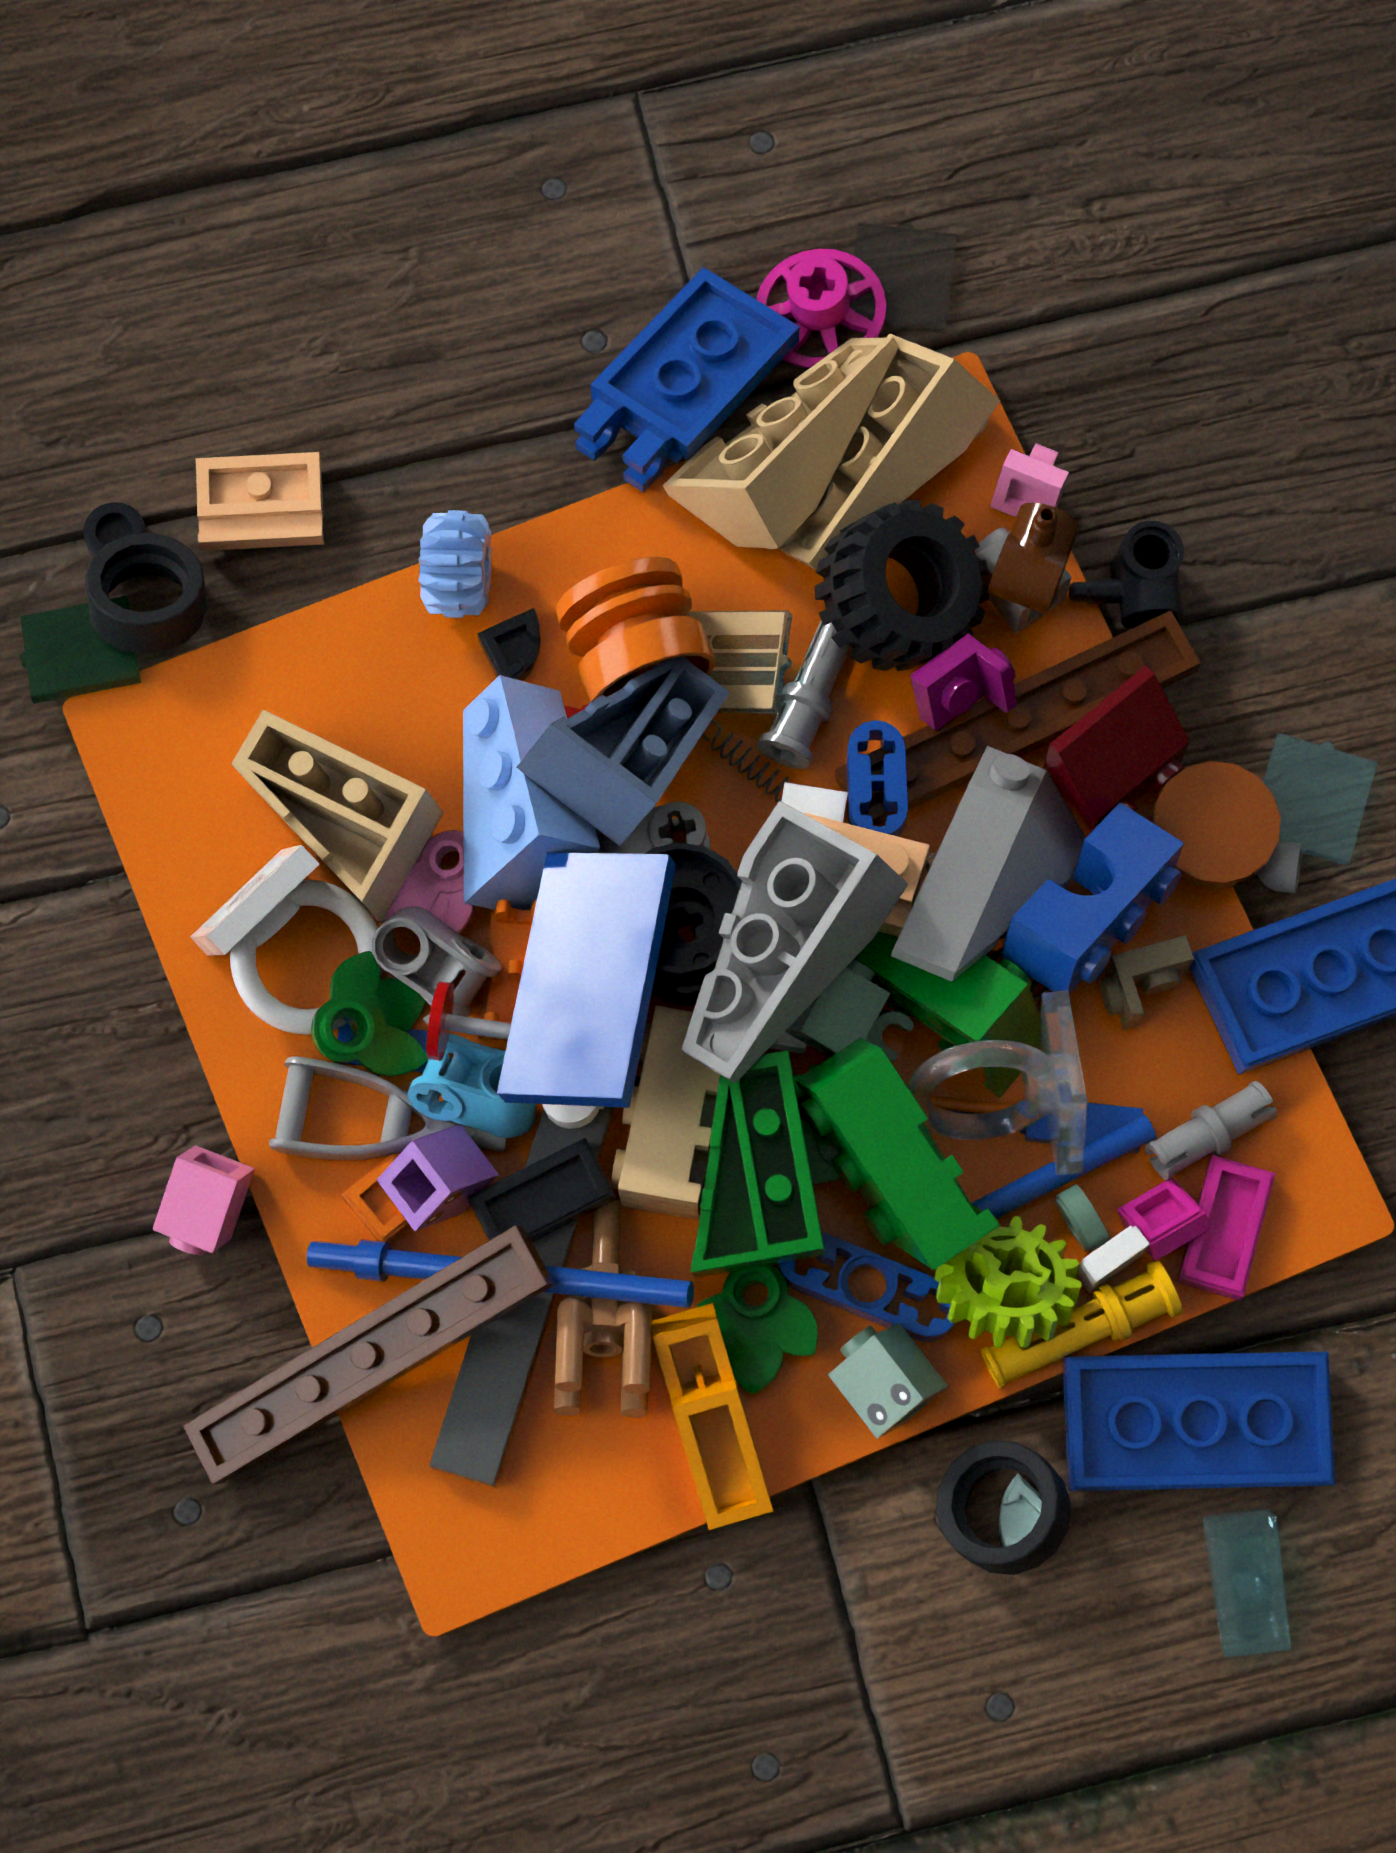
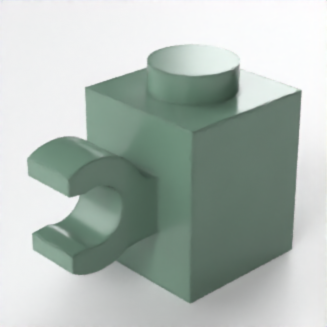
[785,959,914,1061]

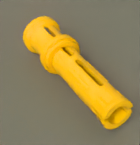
[981,1260,1183,1389]

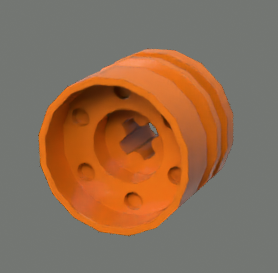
[555,557,715,703]

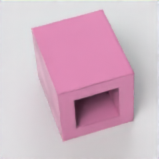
[152,1145,255,1255]

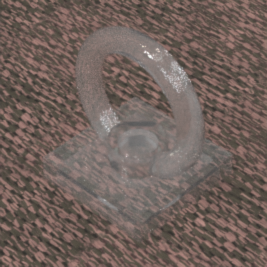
[906,990,1087,1175]

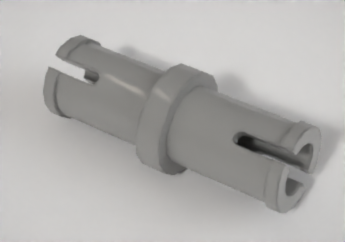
[1145,1081,1277,1180]

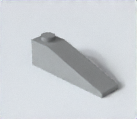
[891,746,1086,982]
[681,800,908,1084]

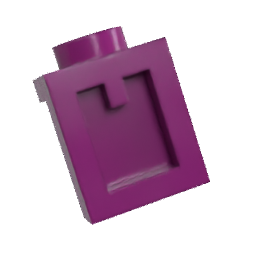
[910,633,1017,731]

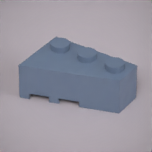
[516,656,730,846]

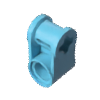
[407,1034,537,1138]

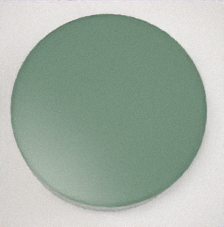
[1055,1184,1110,1252]

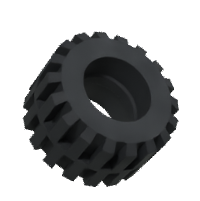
[815,500,989,671]

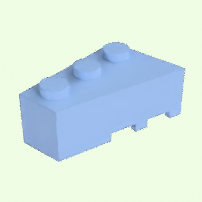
[463,675,600,910]

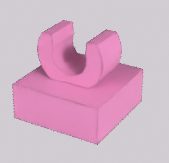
[990,443,1069,517]

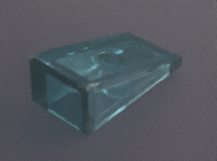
[1203,1509,1291,1657]

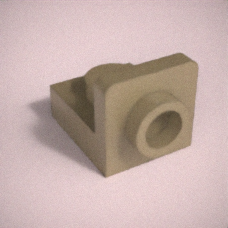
[1099,935,1194,1030]

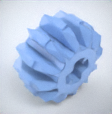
[418,510,493,618]

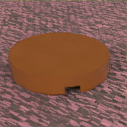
[1152,761,1281,889]

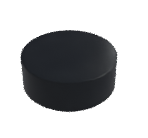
[83,502,148,557]

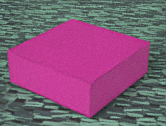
[1117,1177,1211,1261]

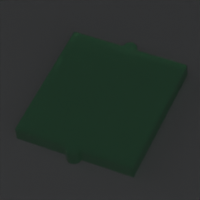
[19,596,142,704]

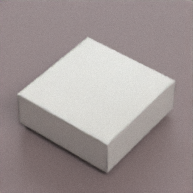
[1076,1225,1150,1294]

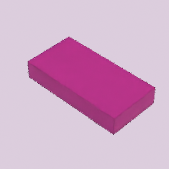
[1176,1155,1276,1301]

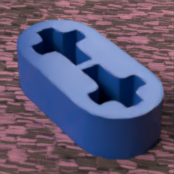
[846,720,908,837]

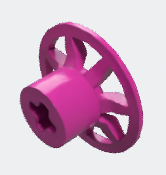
[756,249,887,369]

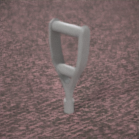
[269,1056,507,1160]

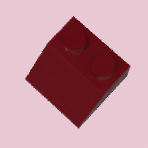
[1043,665,1190,838]

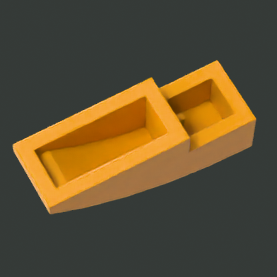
[651,1303,773,1530]

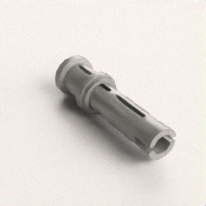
[757,620,851,769]

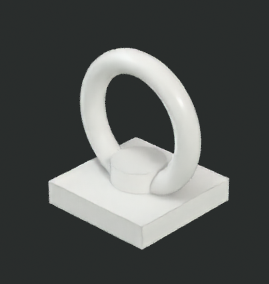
[190,845,383,1035]

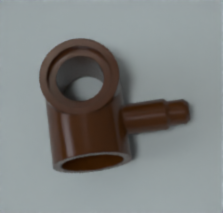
[987,503,1079,615]

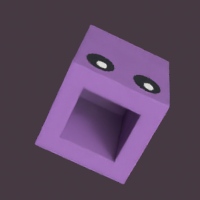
[377,1124,499,1231]

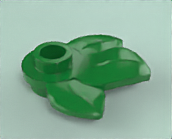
[311,951,428,1077]
[696,1264,818,1394]

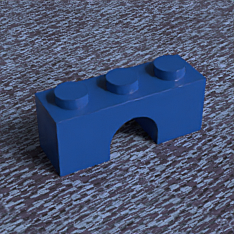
[1000,802,1184,999]

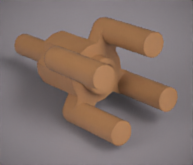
[554,1199,652,1418]

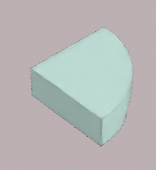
[998,1473,1042,1547]

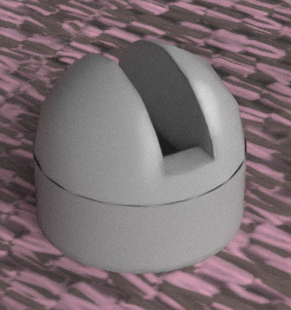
[1257,842,1302,894]

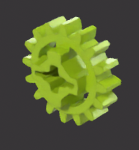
[934,1216,1081,1348]

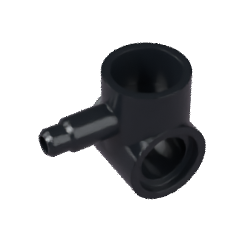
[1069,521,1184,629]

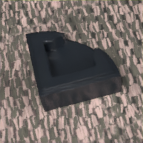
[477,608,541,681]

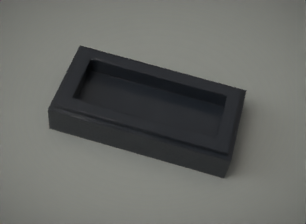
[467,1138,616,1242]

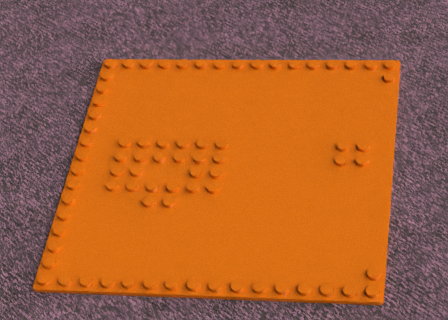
[63,352,1394,1638]

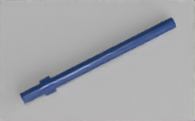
[307,1240,694,1308]

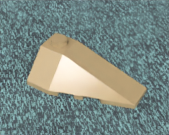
[663,337,899,550]

